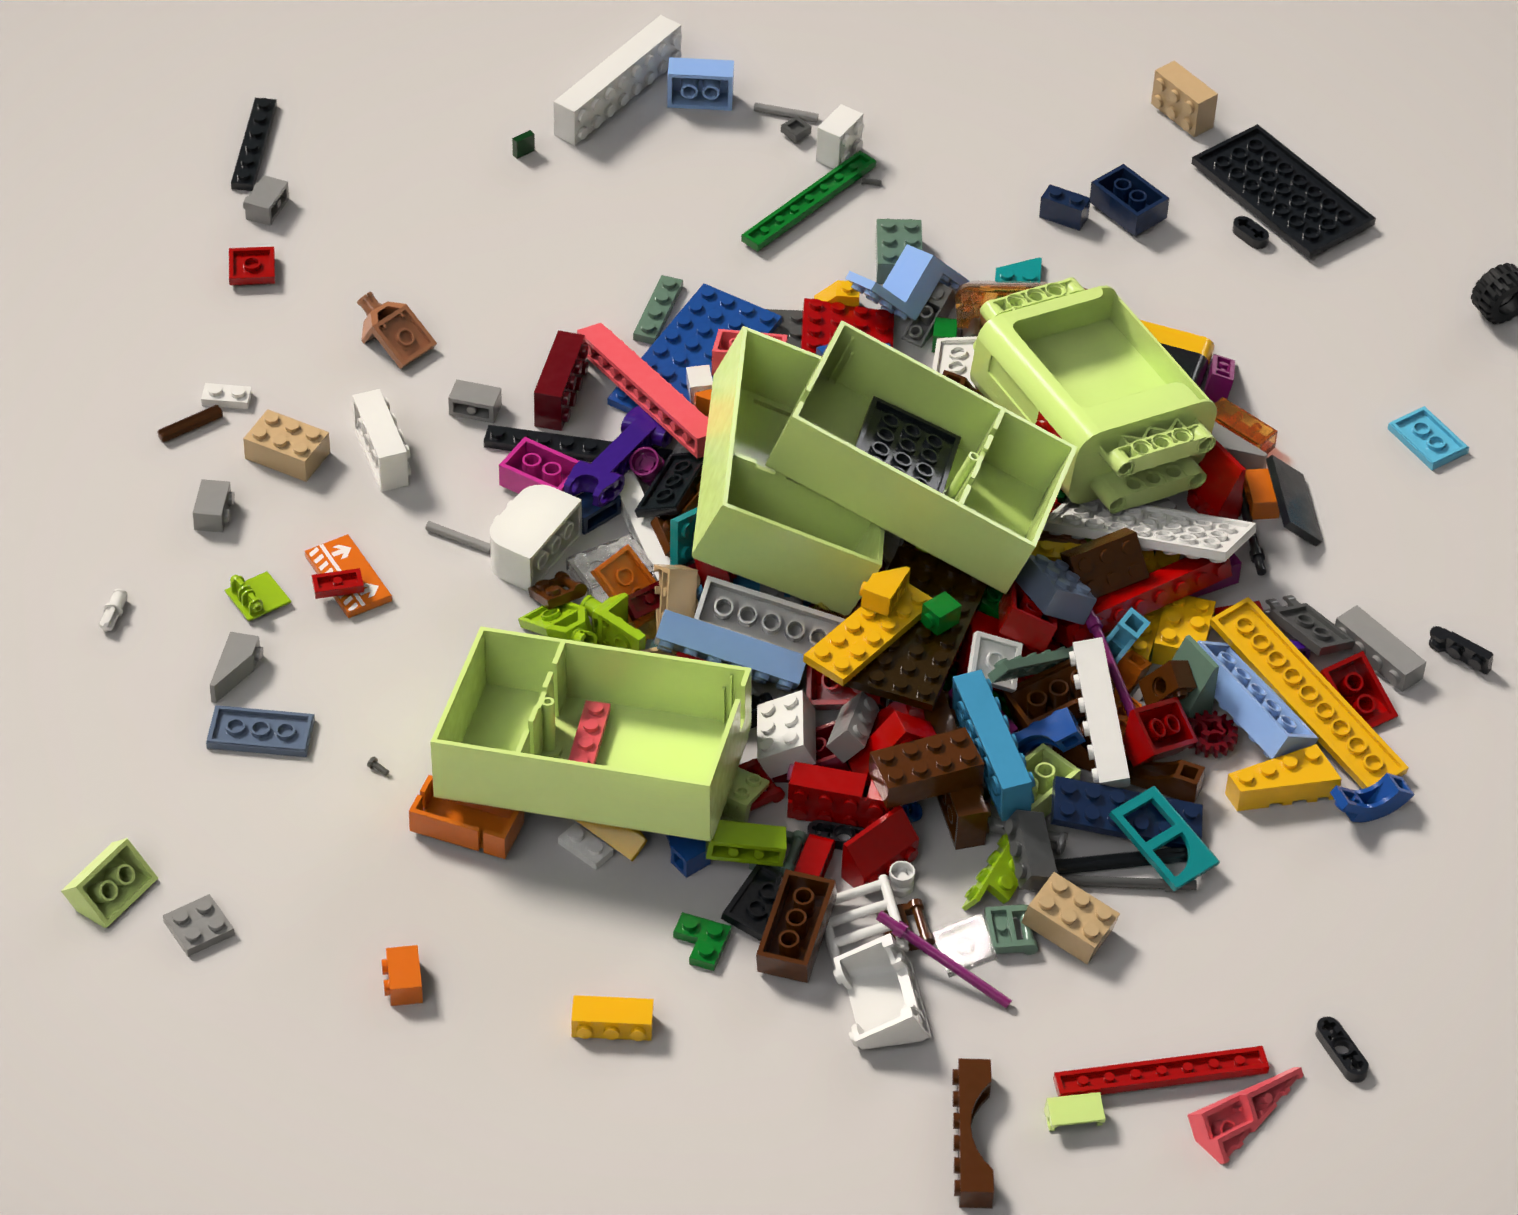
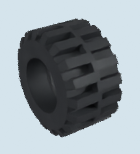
[1471,263,1518,324]

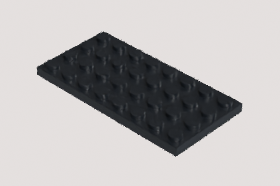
[1191,124,1376,259]

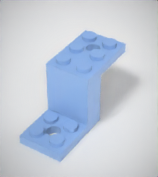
[845,244,977,321]

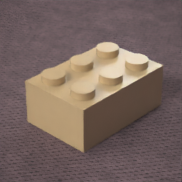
[1151,60,1218,137]
[243,409,330,482]
[1021,872,1120,964]

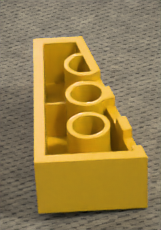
[1225,744,1342,811]

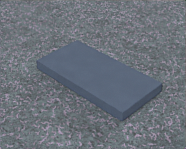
[206,705,315,757]

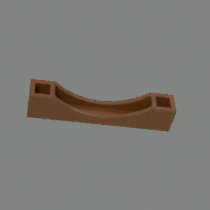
[1052,727,1205,803]
[952,1058,994,1209]

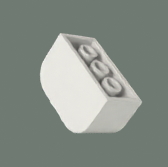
[490,485,582,592]

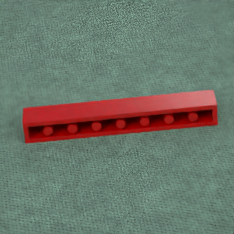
[1053,557,1232,648]

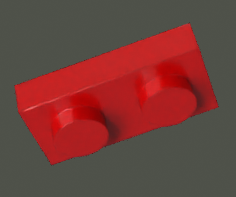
[312,568,364,599]

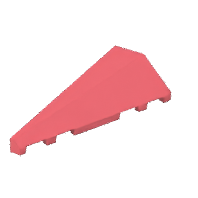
[1187,1067,1304,1164]

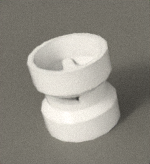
[889,861,915,897]

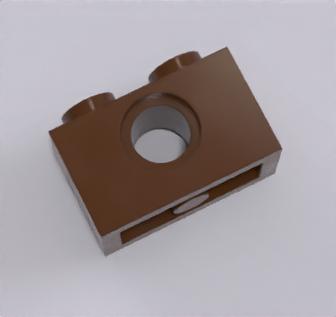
[1138,660,1197,705]

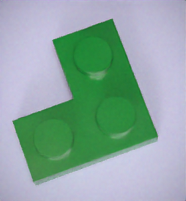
[673,912,731,971]

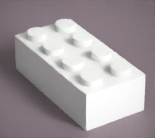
[352,389,411,492]

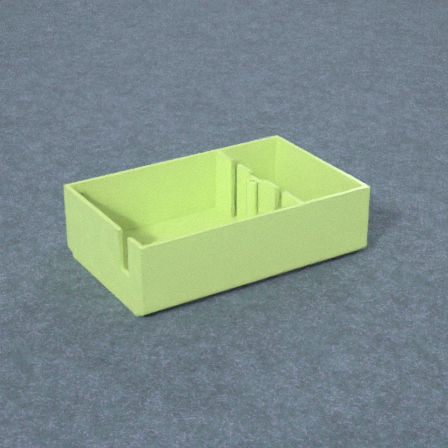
[765,320,1078,594]
[430,626,752,842]

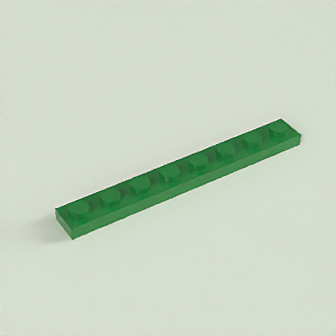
[741,151,876,252]

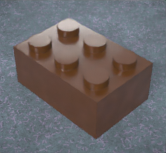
[1060,527,1149,598]

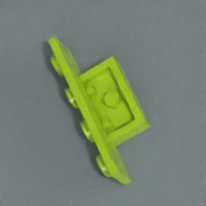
[962,833,1019,911]

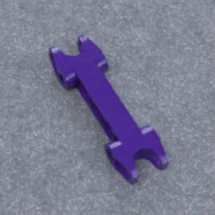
[564,405,673,507]

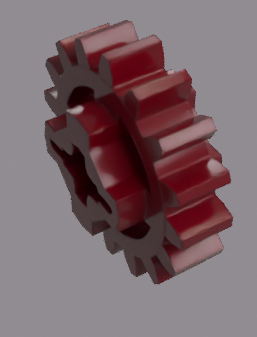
[1188,710,1238,758]

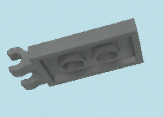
[1262,595,1355,656]

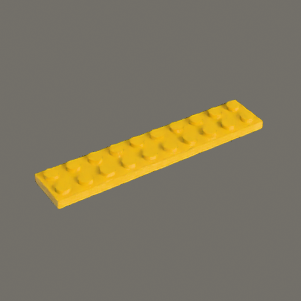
[1209,596,1409,789]

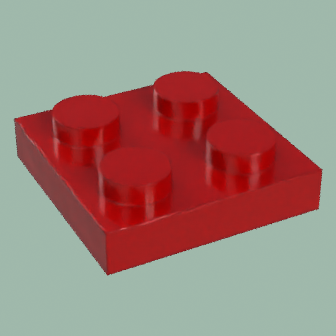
[229,246,275,285]

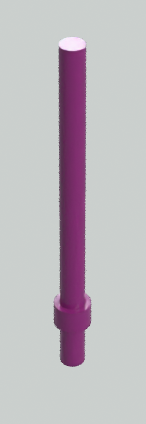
[1086,608,1135,716]
[876,911,1012,1009]

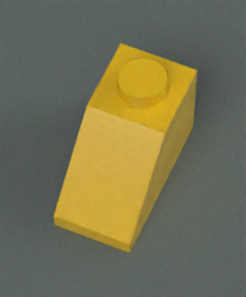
[814,280,860,307]
[859,566,910,617]

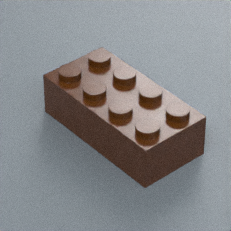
[868,727,984,809]
[756,869,837,983]

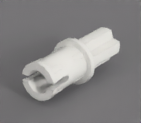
[99,589,128,632]

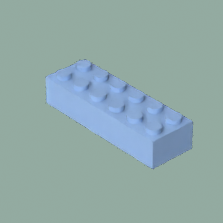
[653,609,806,692]
[1197,641,1319,759]

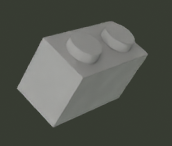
[243,175,289,226]
[448,379,502,423]
[193,479,235,532]

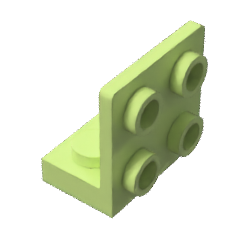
[721,767,770,823]

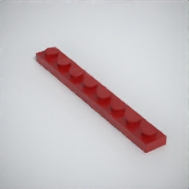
[1053,1046,1269,1097]

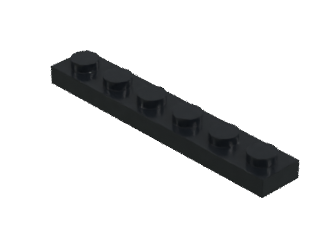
[231,98,277,191]

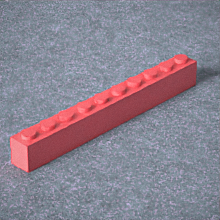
[577,323,708,459]

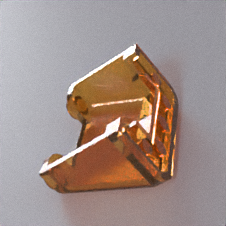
[955,281,1048,328]

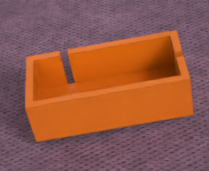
[409,775,524,859]

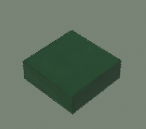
[512,130,535,159]

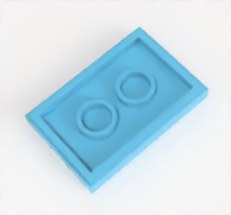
[1387,406,1469,470]

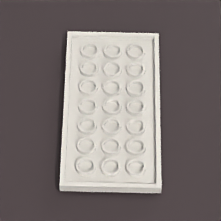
[1043,498,1257,563]

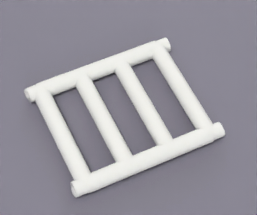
[824,874,909,970]

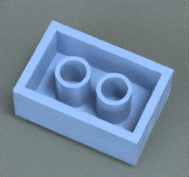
[667,57,734,111]

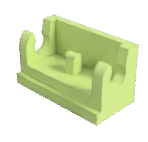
[1044,1092,1106,1131]

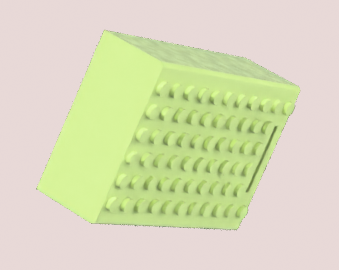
[692,326,885,615]

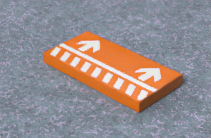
[305,534,392,618]

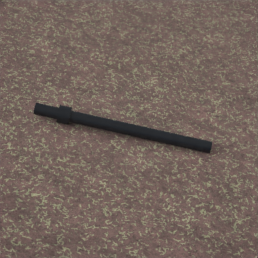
[1241,486,1267,576]

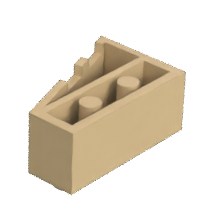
[654,564,700,630]

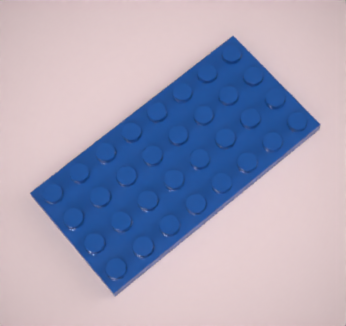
[607,283,782,413]

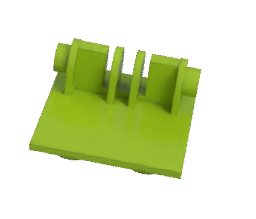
[224,571,291,622]

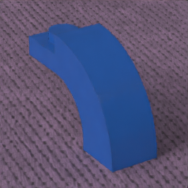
[1330,773,1415,823]

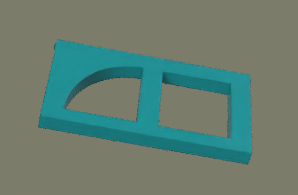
[1109,786,1220,892]

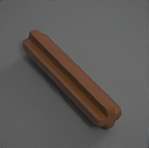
[157,405,223,442]

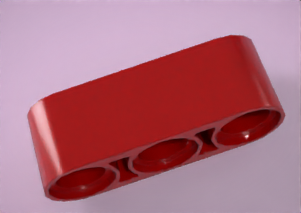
[794,833,835,878]

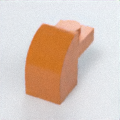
[1110,650,1152,694]

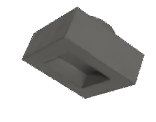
[781,116,812,142]

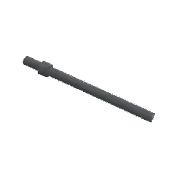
[1060,875,1197,892]

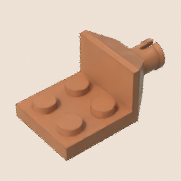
[357,291,437,369]

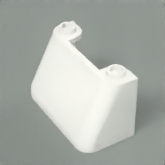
[833,933,931,1050]

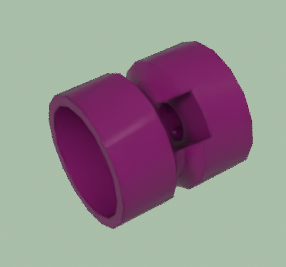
[629,447,665,486]

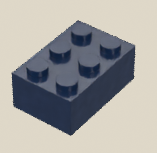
[1090,164,1170,236]

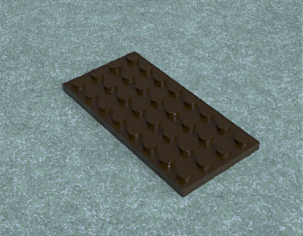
[836,546,989,712]

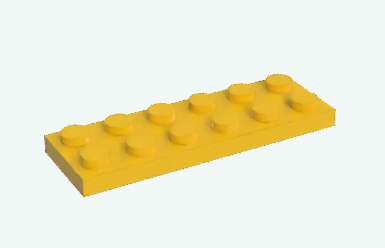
[803,584,932,686]

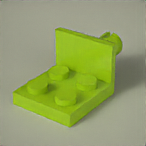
[580,592,646,651]
[518,602,598,644]

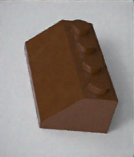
[1003,658,1115,731]

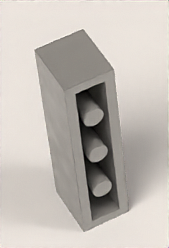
[1335,605,1426,692]

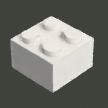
[816,104,864,169]

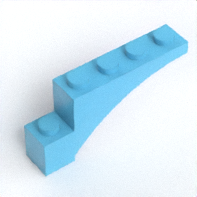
[1106,607,1150,664]

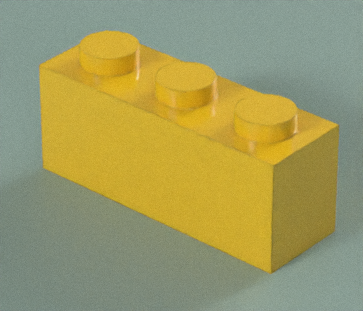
[571,995,654,1041]

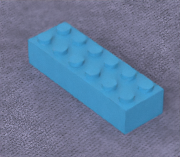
[952,669,1035,822]

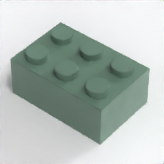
[875,219,923,284]

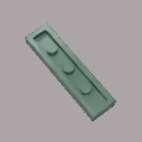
[633,275,683,344]

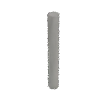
[754,102,819,122]
[425,521,490,554]

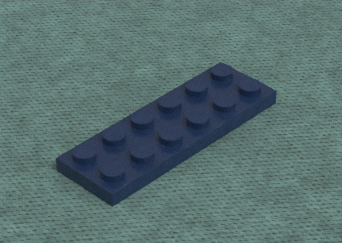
[1051,776,1203,848]

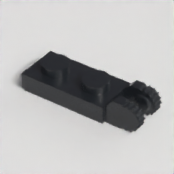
[1429,626,1493,675]

